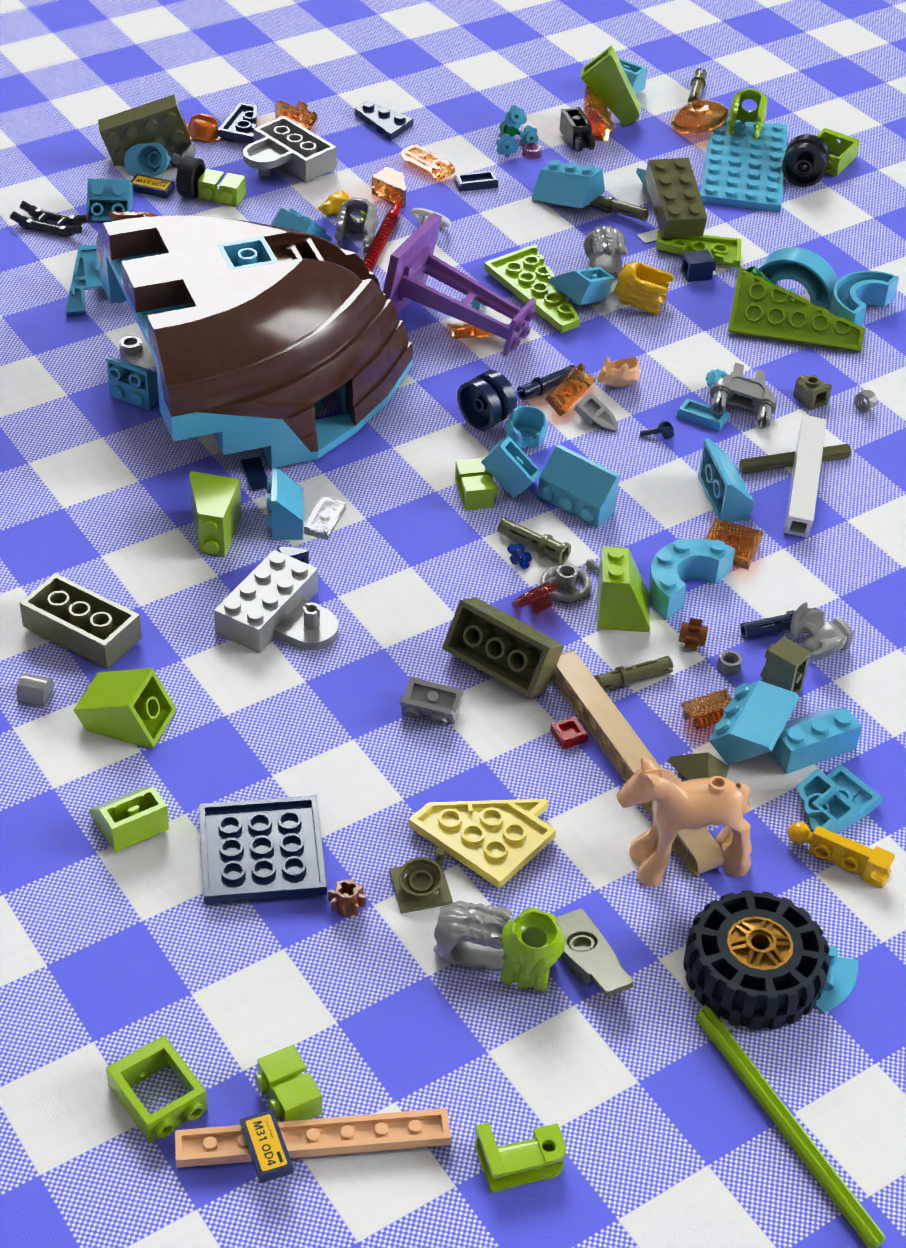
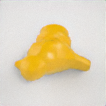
[318,191,350,215]

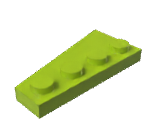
[656,230,741,269]

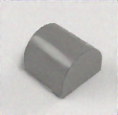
[17,673,54,706]

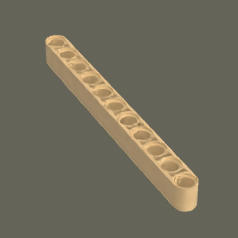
[551,650,724,876]

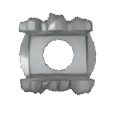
[335,197,378,253]
[583,225,627,278]
[433,900,512,972]

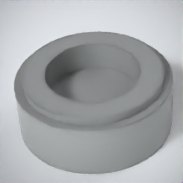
[119,336,143,356]

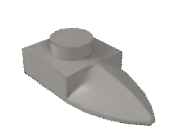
[574,393,619,431]

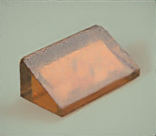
[447,322,494,339]

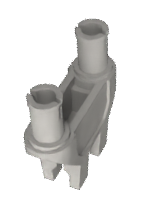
[710,362,776,429]

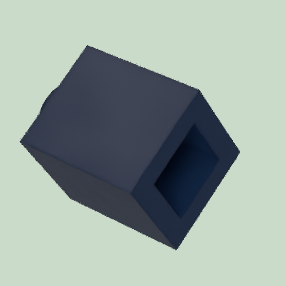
[681,250,716,282]

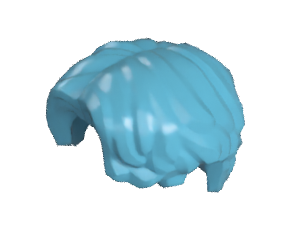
[505,405,548,449]

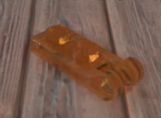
[401,144,455,181]
[545,362,596,416]

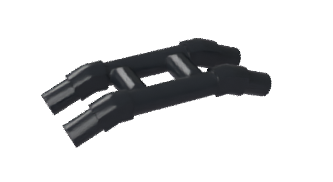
[10,201,91,237]

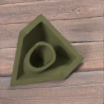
[667,752,729,780]

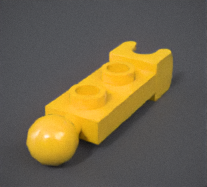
[787,821,895,888]

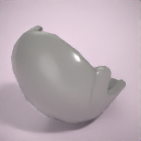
[165,140,196,165]

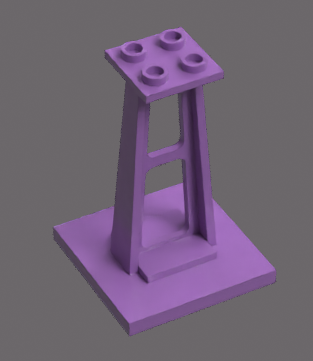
[383,212,536,356]

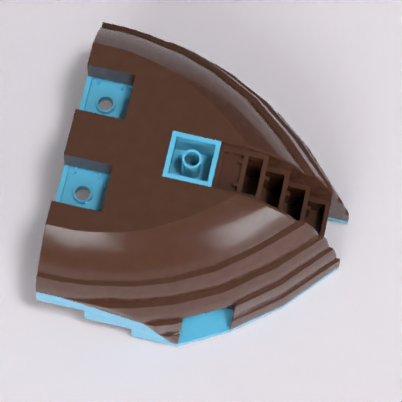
[96,215,413,468]

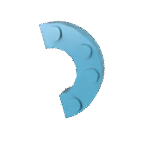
[757,247,838,309]
[829,271,899,327]
[648,538,735,620]

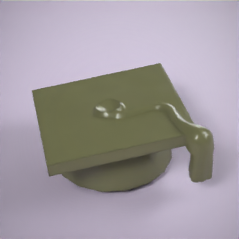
[389,848,453,914]

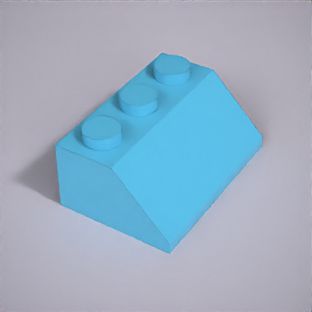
[532,160,605,208]
[698,438,754,523]
[538,444,620,528]
[709,680,800,765]
[768,708,862,774]

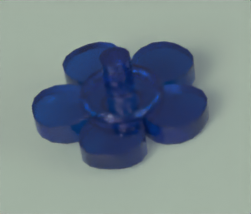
[507,542,532,570]

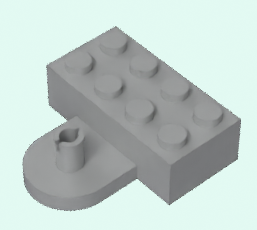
[243,116,337,182]
[214,550,339,653]

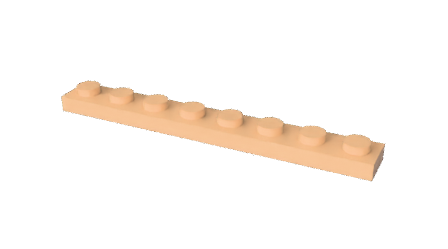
[175,1108,451,1168]

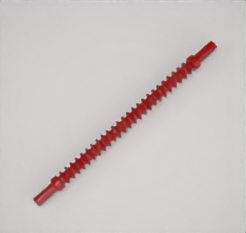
[363,200,403,272]

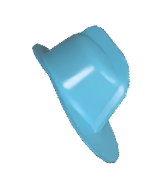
[124,142,171,177]

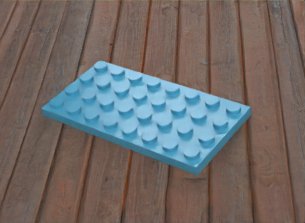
[700,116,788,212]

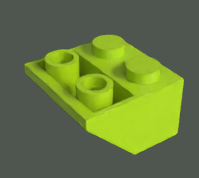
[89,786,169,852]

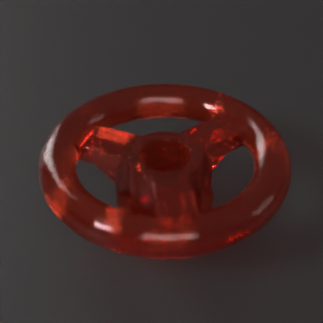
[512,580,559,614]

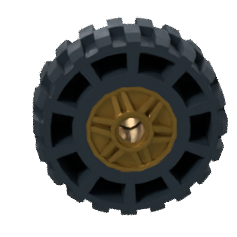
[683,890,830,1030]

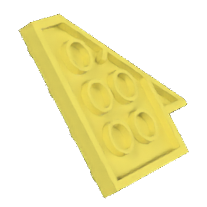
[408,799,556,889]

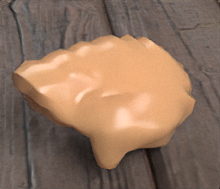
[597,356,640,388]

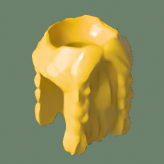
[613,261,674,316]

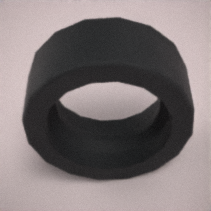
[176,156,206,198]

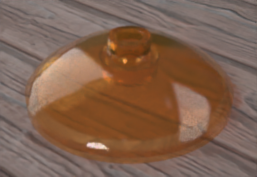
[671,99,729,133]

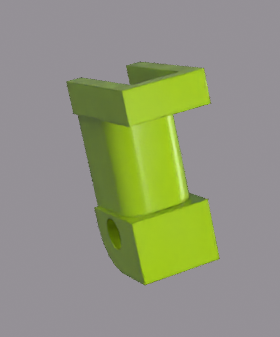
[474,1122,566,1194]

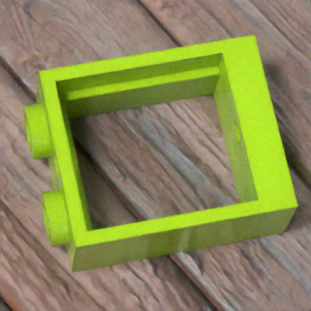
[816,128,860,177]
[106,1035,208,1144]

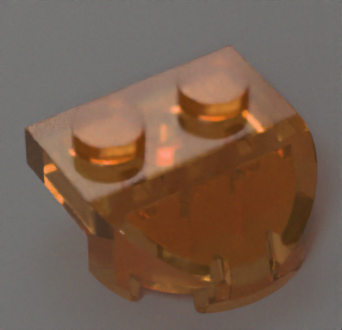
[275,100,317,130]

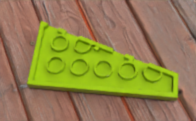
[484,244,580,333]
[728,266,865,352]

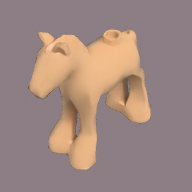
[616,757,752,887]

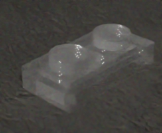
[304,496,346,540]

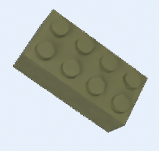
[98,94,191,166]
[645,157,707,239]
[20,573,142,669]
[442,597,565,698]

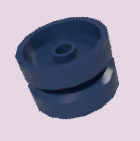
[457,370,517,431]

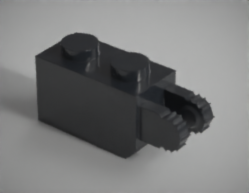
[559,107,595,151]

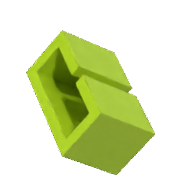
[198,169,246,206]
[455,458,498,511]
[254,1044,322,1122]

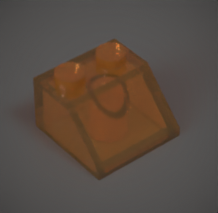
[583,86,613,141]

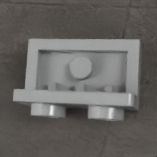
[399,677,464,725]

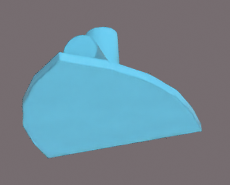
[815,946,859,1014]

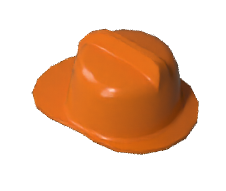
[187,114,222,142]

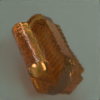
[681,689,732,729]

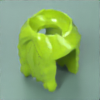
[728,88,768,139]
[500,908,566,993]

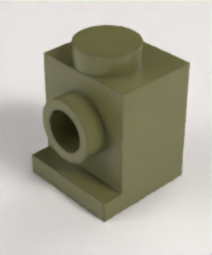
[793,375,832,410]

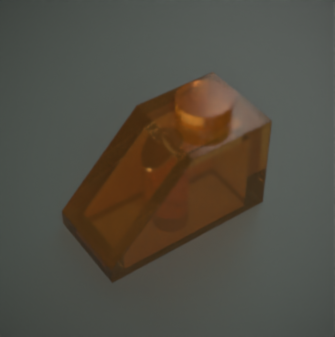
[371,166,406,208]

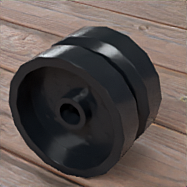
[782,134,829,187]

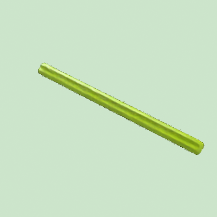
[696,1007,886,1248]

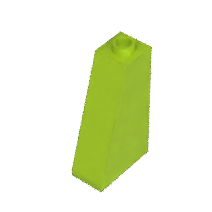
[580,46,641,126]

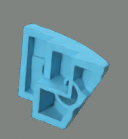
[797,764,883,834]

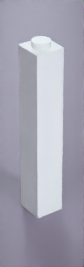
[784,415,827,538]

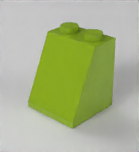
[189,471,242,557]
[596,547,650,632]
[73,668,177,748]

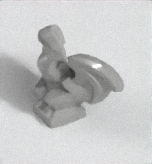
[790,602,854,662]

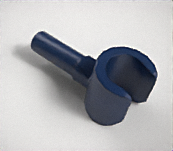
[640,421,674,439]

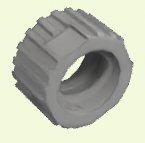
[854,390,877,412]
[717,650,743,676]

